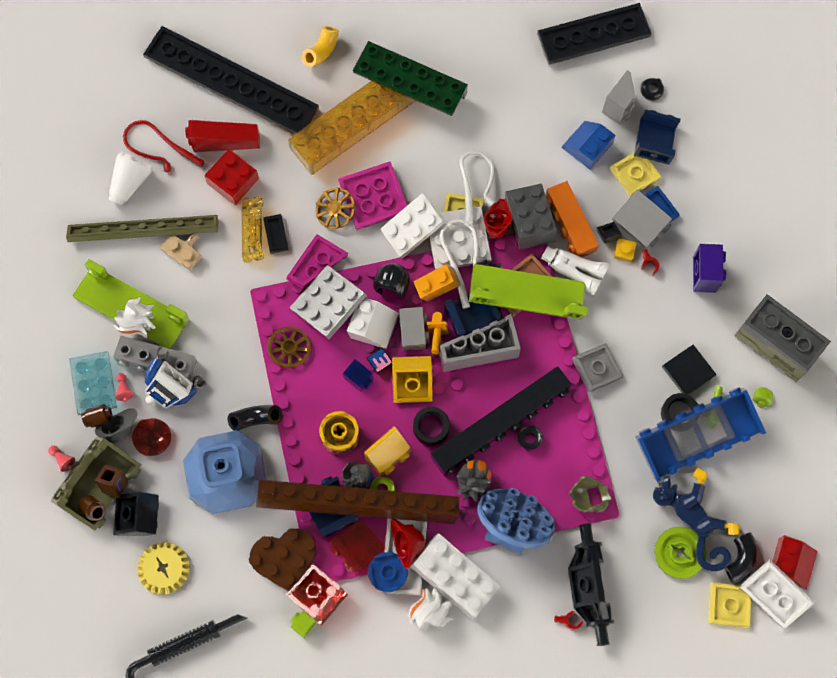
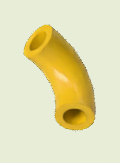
[302,26,339,67]

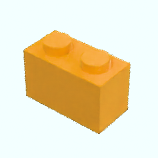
[413,264,461,302]

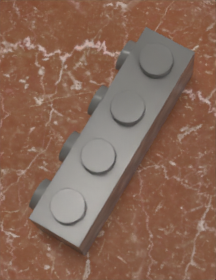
[113,336,197,381]

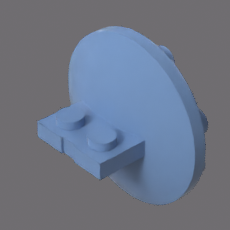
[477,488,555,554]

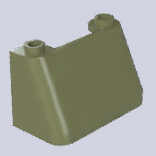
[51,436,142,531]

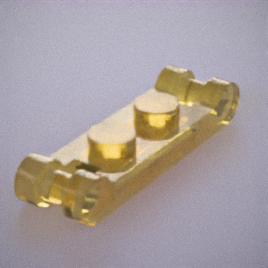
[241,196,264,263]

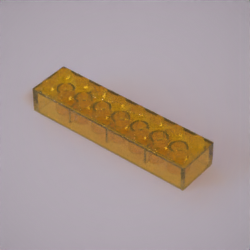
[288,81,416,175]

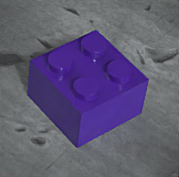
[693,244,726,293]

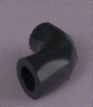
[227,405,282,431]
[725,532,758,585]

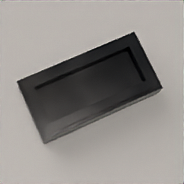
[263,214,289,254]

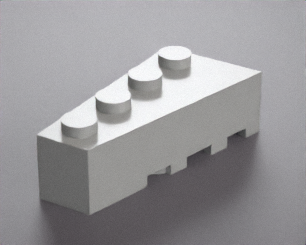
[439,314,520,372]

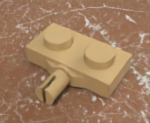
[160,234,202,271]

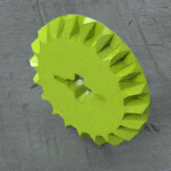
[654,527,707,579]

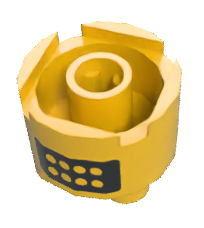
[319,411,359,454]

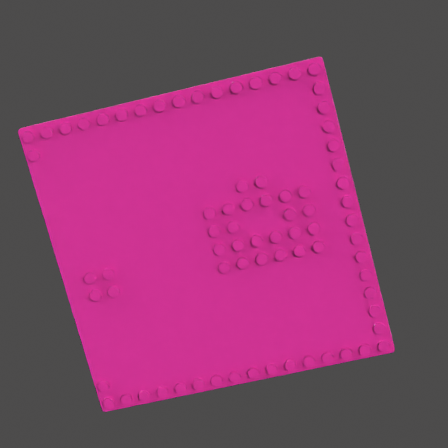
[250,233,619,587]

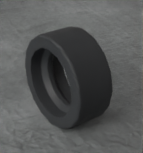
[661,393,699,432]
[413,407,450,445]

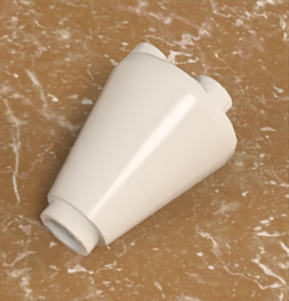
[109,151,152,205]

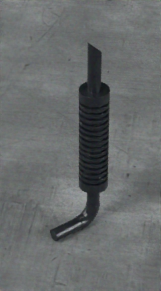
[125,614,247,678]

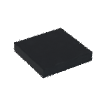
[662,344,717,395]

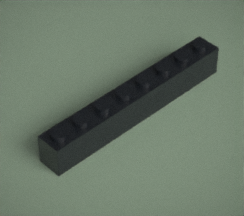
[430,366,572,476]

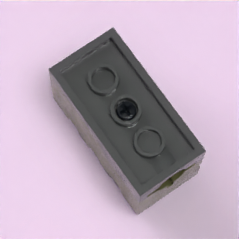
[734,294,831,382]

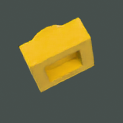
[613,239,637,262]

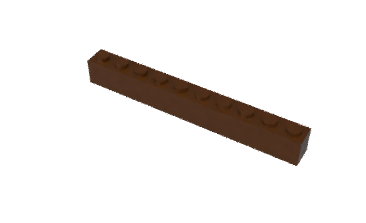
[256,480,459,524]

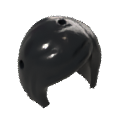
[373,263,410,300]

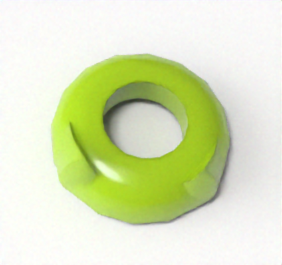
[370,477,395,491]

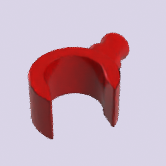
[641,249,660,276]
[554,611,583,630]

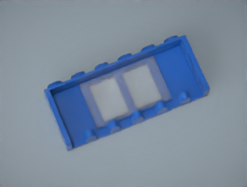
[635,387,766,482]

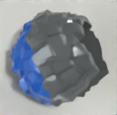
[342,462,373,489]

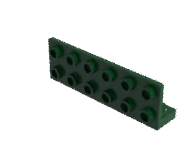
[353,41,468,116]

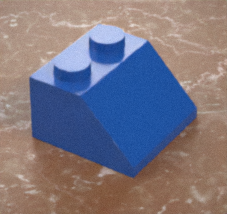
[561,121,616,170]

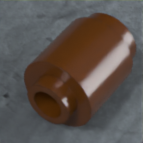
[81,404,113,428]
[78,495,105,521]

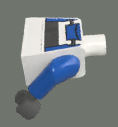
[145,346,206,408]

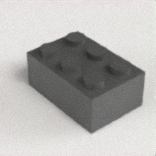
[505,183,557,250]

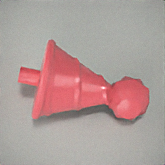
[115,373,134,402]
[48,445,75,472]

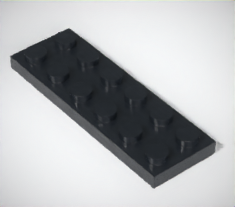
[537,3,652,65]

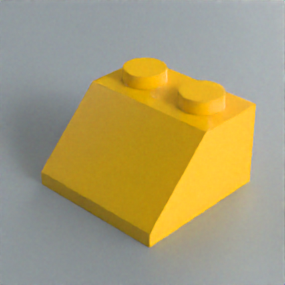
[392,356,432,403]
[364,426,411,477]

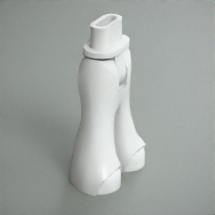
[541,246,609,296]

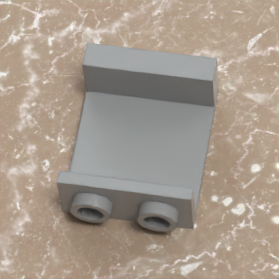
[612,189,672,249]

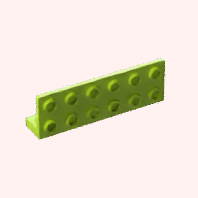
[73,259,189,349]
[469,264,588,320]

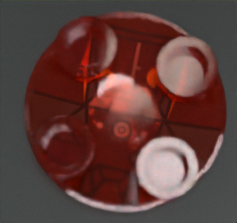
[132,418,171,456]

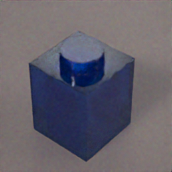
[343,359,374,392]

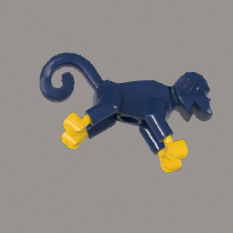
[653,468,740,572]

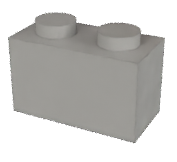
[399,307,429,351]

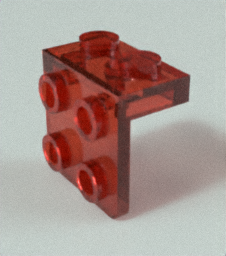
[329,520,385,575]

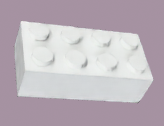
[410,533,500,619]

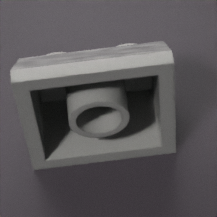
[602,70,635,125]

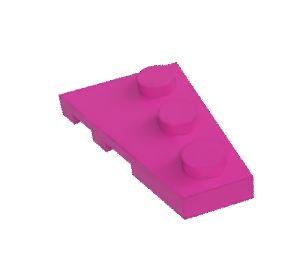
[286,234,349,289]

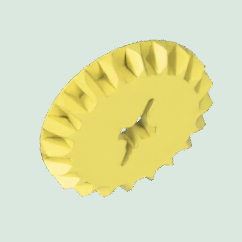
[137,542,190,595]

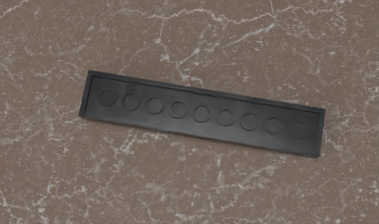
[143,26,319,137]

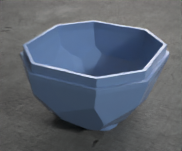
[183,430,267,514]

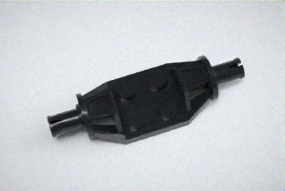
[568,523,614,646]

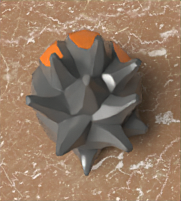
[457,460,492,502]

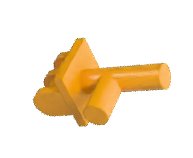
[427,312,449,354]

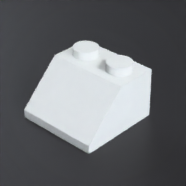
[347,298,399,349]

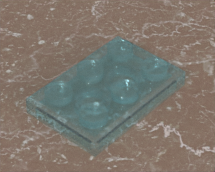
[69,351,117,415]

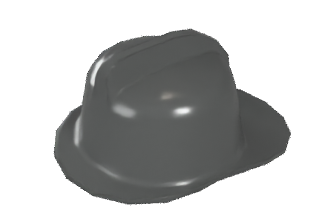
[95,408,138,443]

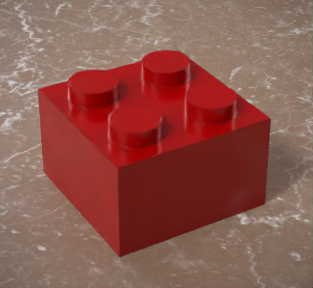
[204,149,259,205]

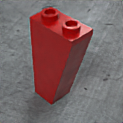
[185,120,260,152]

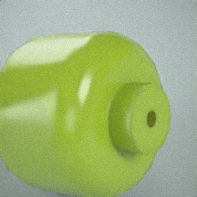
[753,387,773,408]

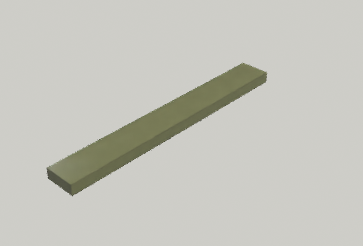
[66,215,219,242]

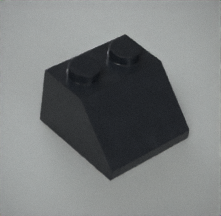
[113,492,159,536]

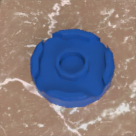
[368,552,408,593]

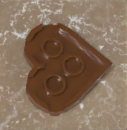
[249,528,317,594]

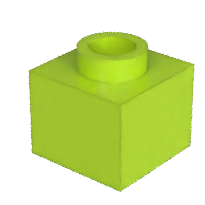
[290,611,317,638]

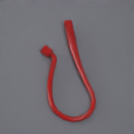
[123,120,205,172]

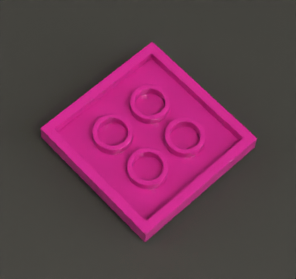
[338,161,408,230]

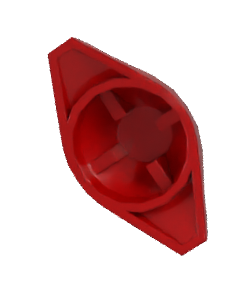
[484,199,512,239]
[391,519,425,570]

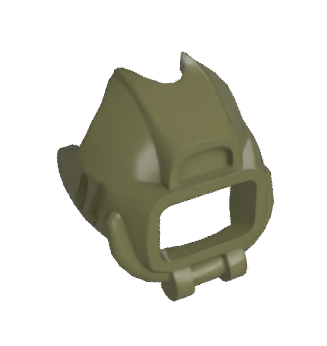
[569,476,612,513]

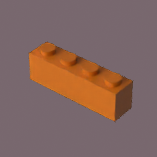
[545,181,599,258]

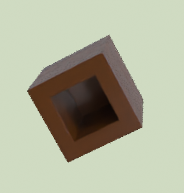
[95,465,128,498]

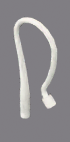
[460,151,496,224]
[440,219,479,309]

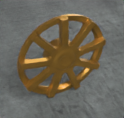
[316,187,355,229]
[268,326,311,369]

